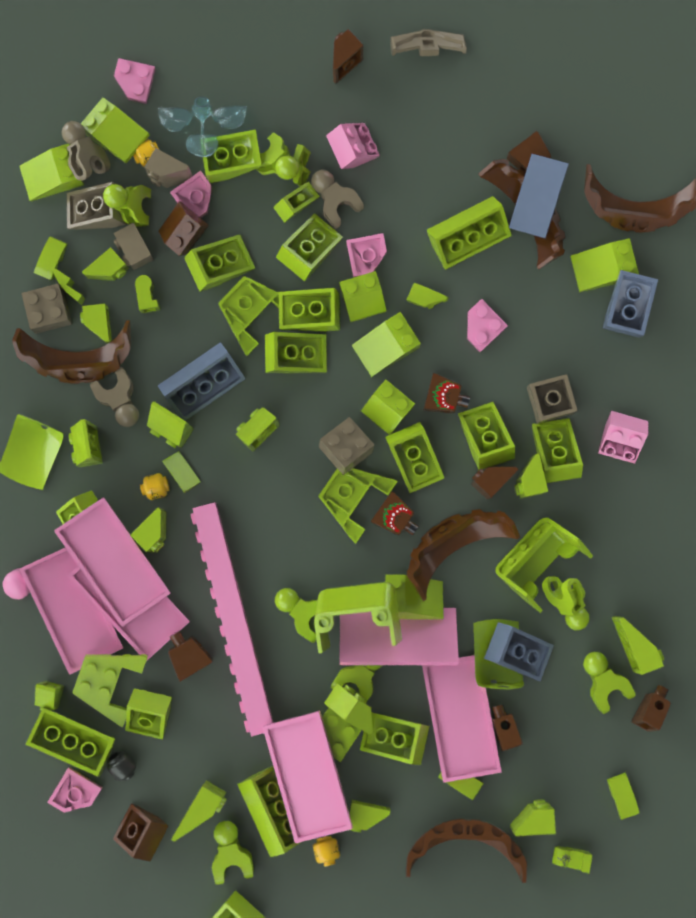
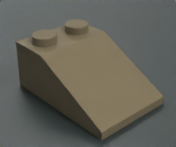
[67,182,127,230]

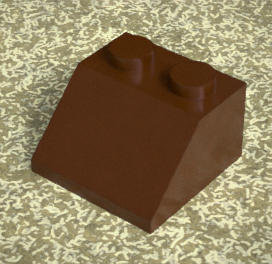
[333,29,364,84]
[158,201,209,256]
[471,467,518,500]
[113,803,168,862]

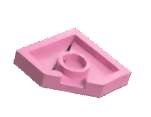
[114,58,156,104]
[170,171,212,218]
[346,233,387,278]
[467,299,508,352]
[47,767,103,813]

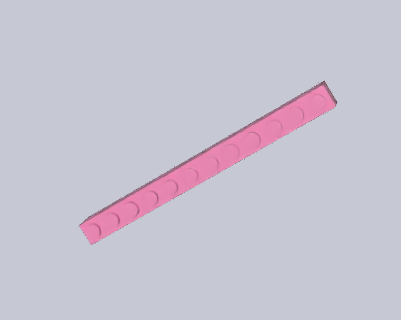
[191,502,274,736]

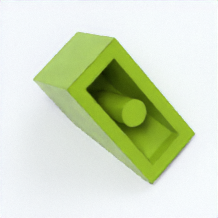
[273,181,320,223]
[82,247,129,281]
[80,303,112,344]
[35,681,64,711]
[349,800,390,832]

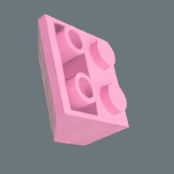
[326,123,380,169]
[598,411,648,464]

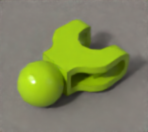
[256,133,299,180]
[103,184,152,227]
[542,576,590,631]
[275,588,317,643]
[583,651,636,714]
[331,665,383,703]
[212,821,254,885]

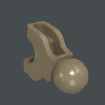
[61,121,111,181]
[311,170,364,229]
[90,367,139,427]

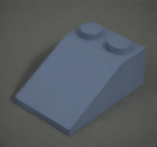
[603,270,658,338]
[484,622,554,681]

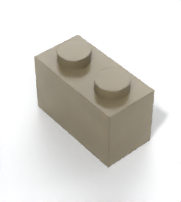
[113,222,154,270]

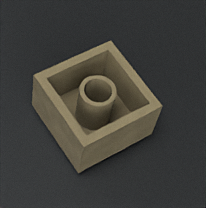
[21,283,72,334]
[527,374,578,424]
[319,417,374,476]

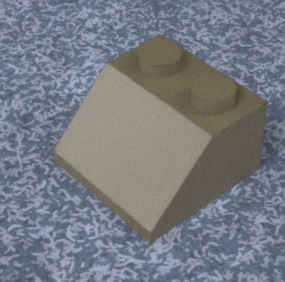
[144,148,193,188]

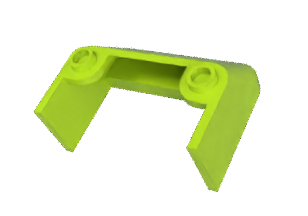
[495,518,593,613]
[314,582,402,653]

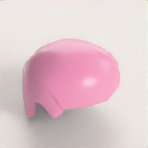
[3,568,30,600]

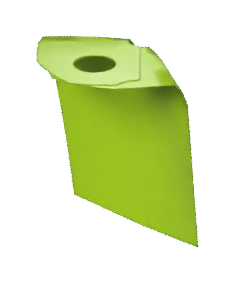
[0,414,63,490]
[473,619,524,689]

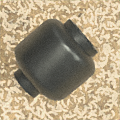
[107,751,136,781]

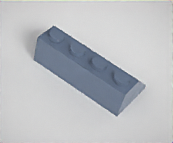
[158,342,246,421]

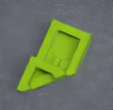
[406,283,449,309]

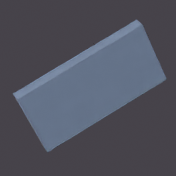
[509,154,569,239]

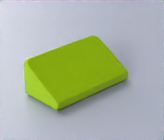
[162,451,201,493]

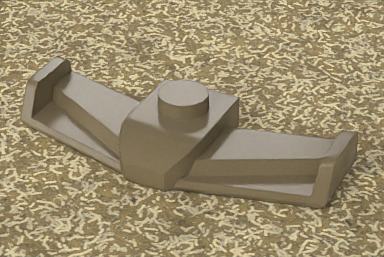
[391,29,467,56]

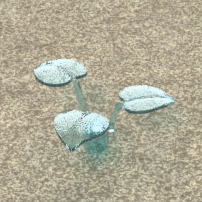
[158,97,247,157]

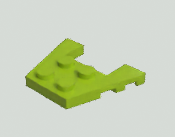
[218,276,279,356]
[318,468,398,544]
[72,654,148,727]

